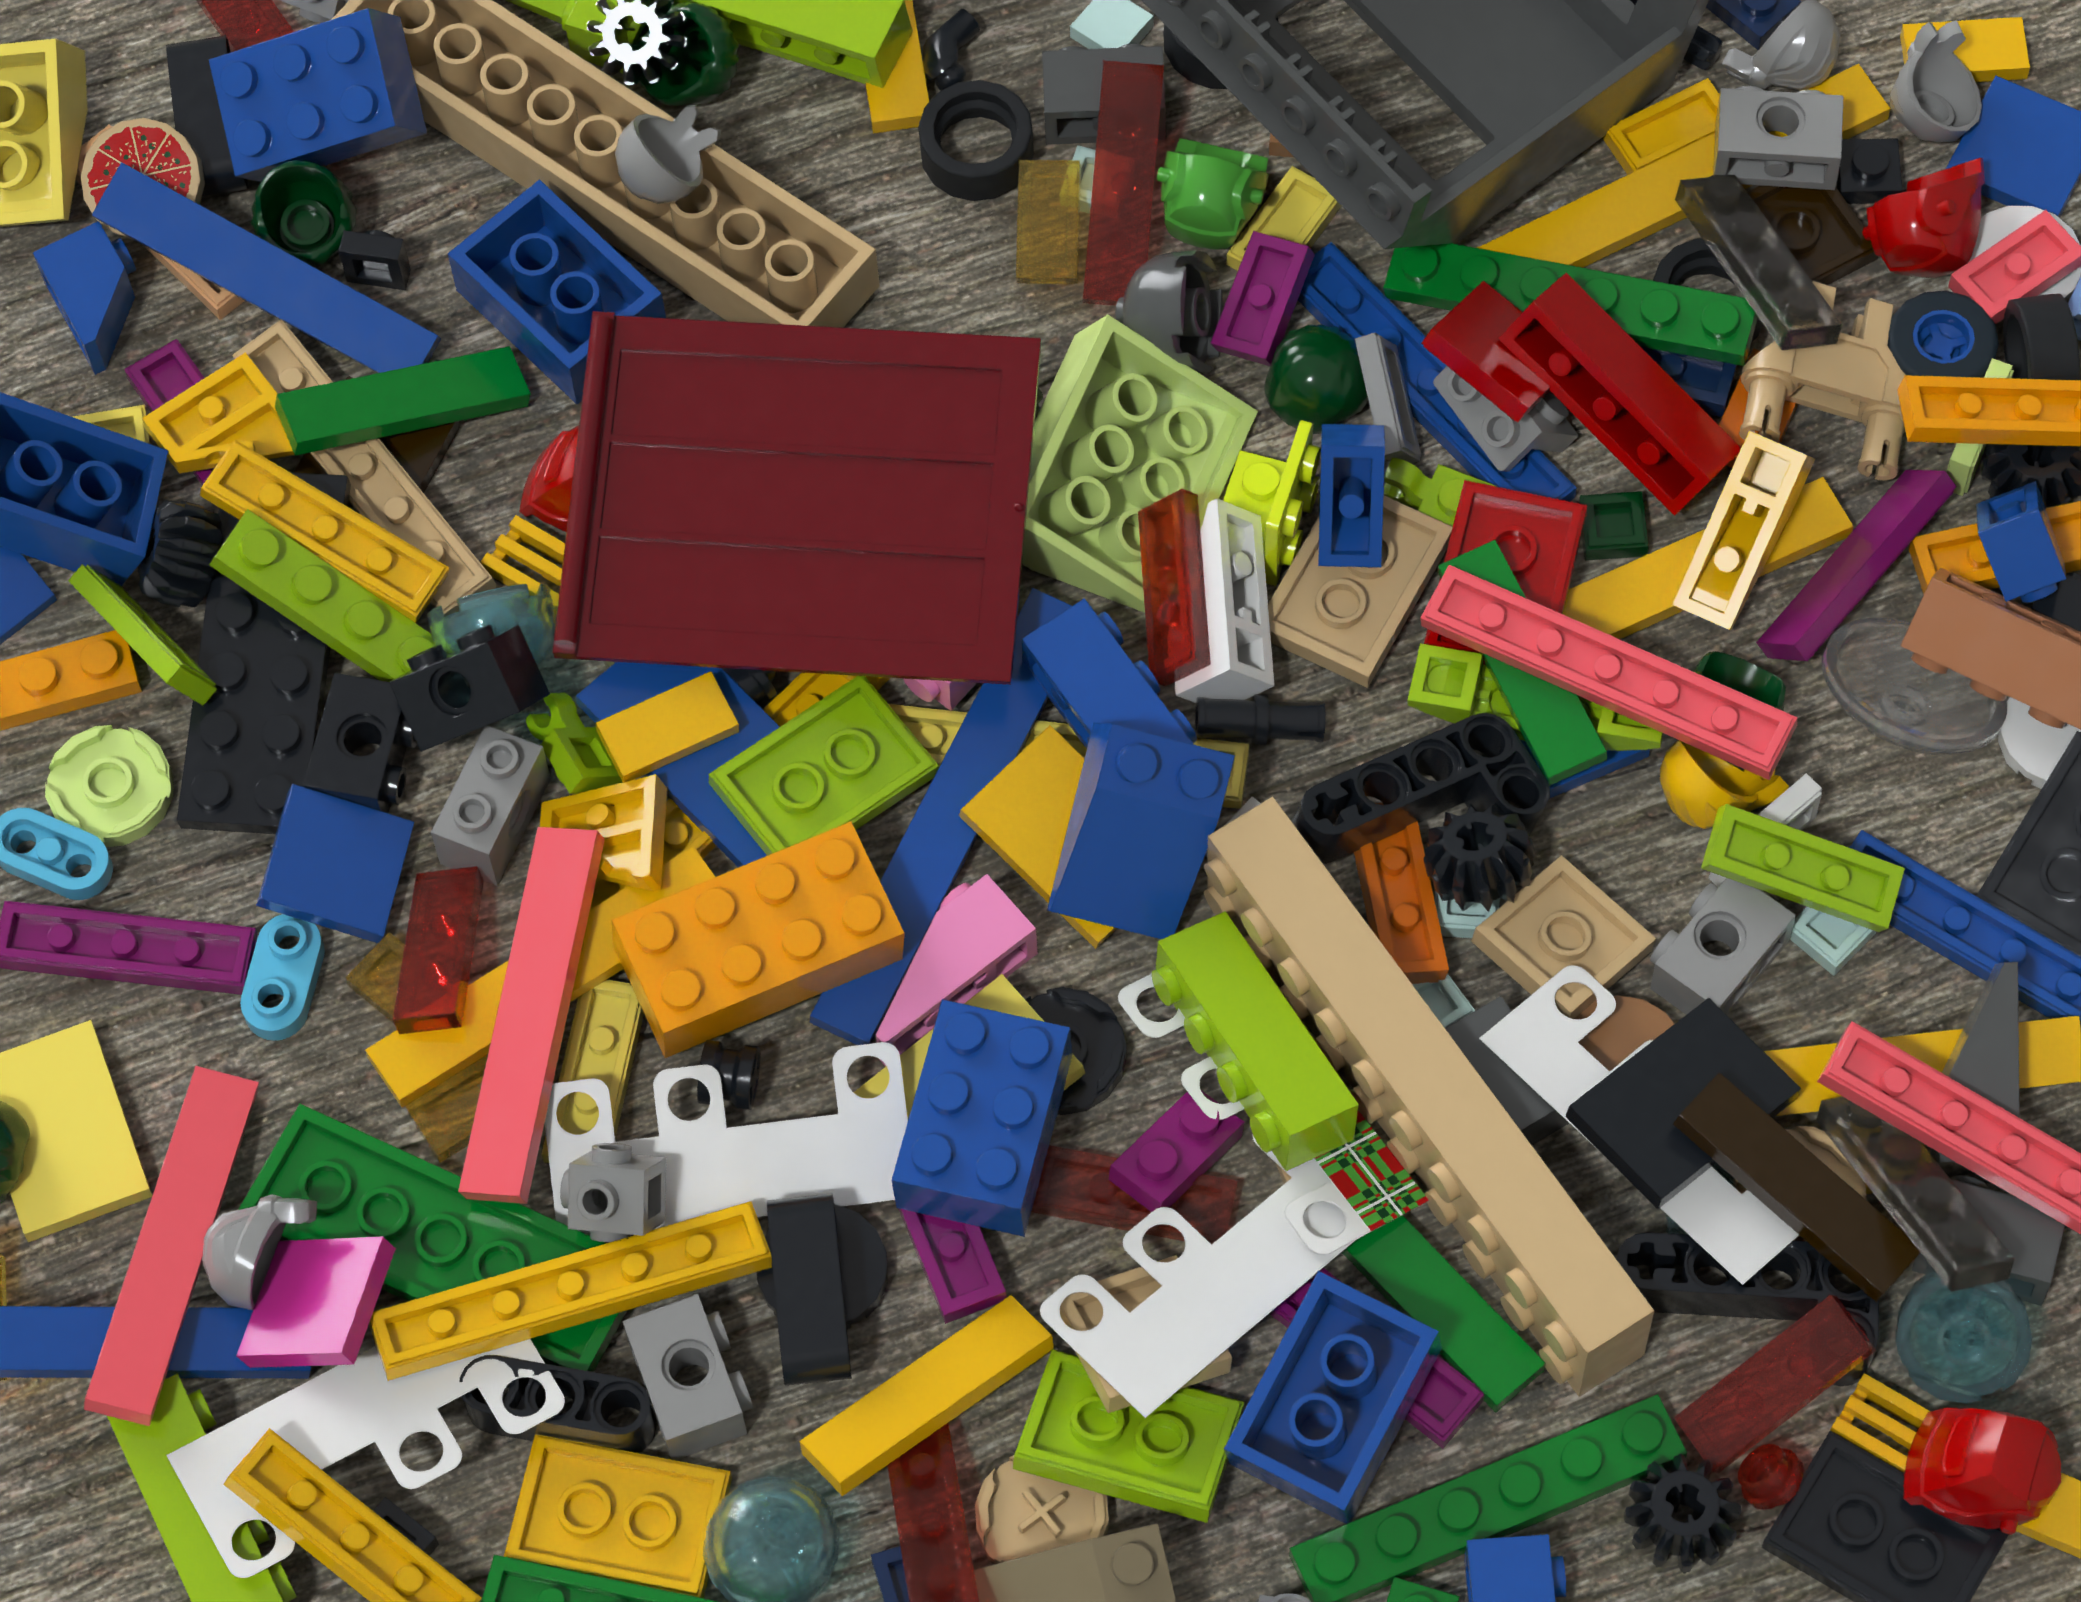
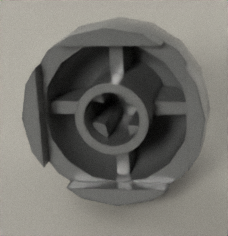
[1115,251,1224,373]

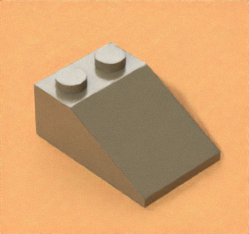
[956,1523,1176,1602]

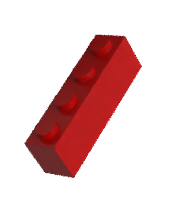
[1498,272,1741,516]

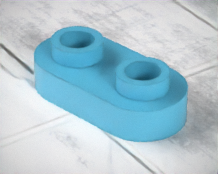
[0,808,113,900]
[240,914,325,1041]

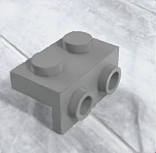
[1433,366,1579,472]

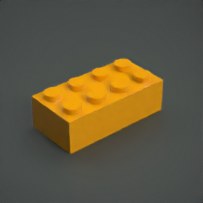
[612,821,905,1058]

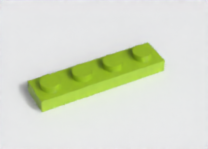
[209,509,456,682]

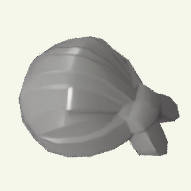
[1722,0,1840,91]
[1890,20,1982,142]
[615,105,721,204]
[202,1194,317,1310]

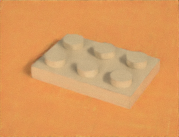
[1268,496,1453,688]

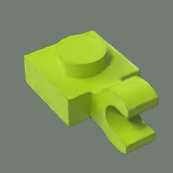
[1384,458,1495,527]
[526,692,622,794]

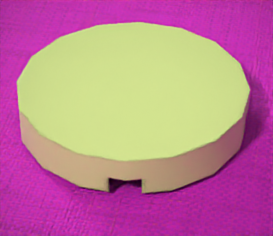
[45,725,173,847]

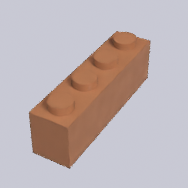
[1900,568,2081,730]

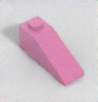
[876,874,1038,1067]

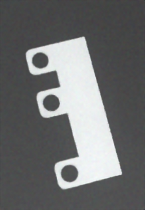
[545,1042,908,1236]
[1040,1136,1356,1418]
[166,1339,565,1578]

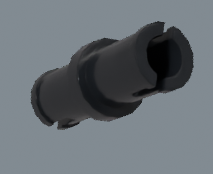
[1195,694,1326,745]

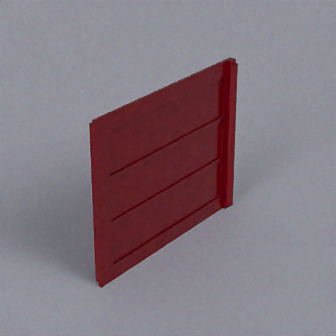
[552,311,1041,685]

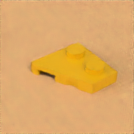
[142,352,294,474]
[540,774,667,891]

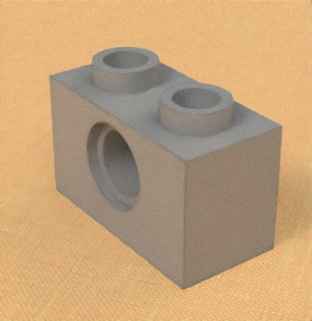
[1713,86,1843,190]
[431,726,551,886]
[1650,878,1796,1016]
[622,1294,753,1460]

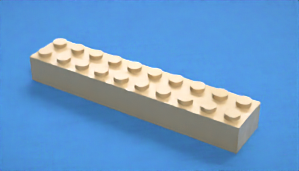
[331,0,880,328]
[1204,796,1654,1397]

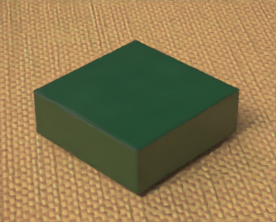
[1579,491,1649,561]

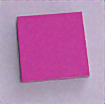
[236,1236,396,1368]

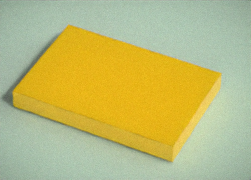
[959,725,1117,949]
[504,1434,732,1599]

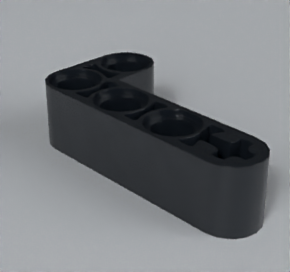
[1292,713,1550,864]
[1617,1232,1879,1387]

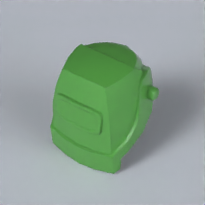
[1156,138,1269,250]

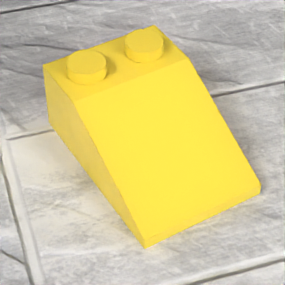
[0,39,88,227]

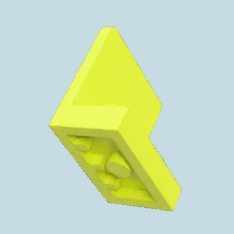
[1223,420,1321,586]

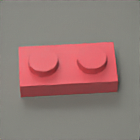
[1948,210,2081,324]

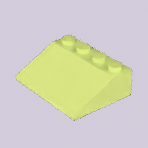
[1022,314,1258,619]

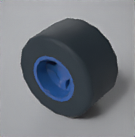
[1887,291,1999,378]

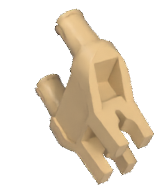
[1739,281,1906,481]

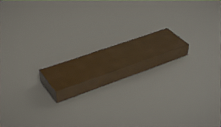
[1673,1072,1923,1303]

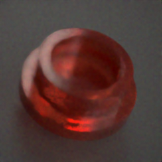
[1738,1444,1804,1510]

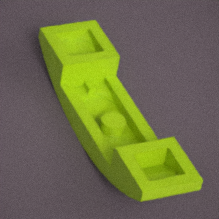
[1407,643,1663,751]

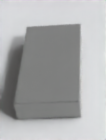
[1355,332,1422,464]

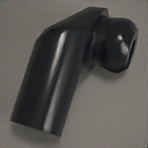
[923,9,980,91]

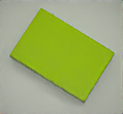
[708,676,939,856]
[1013,1349,1244,1523]

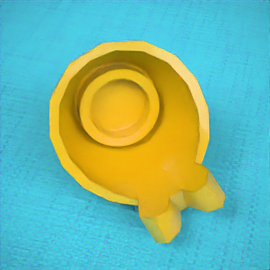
[1660,740,1789,829]

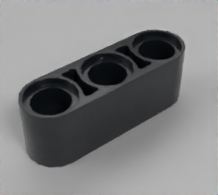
[166,35,248,196]
[767,1193,852,1386]
[459,1355,656,1453]

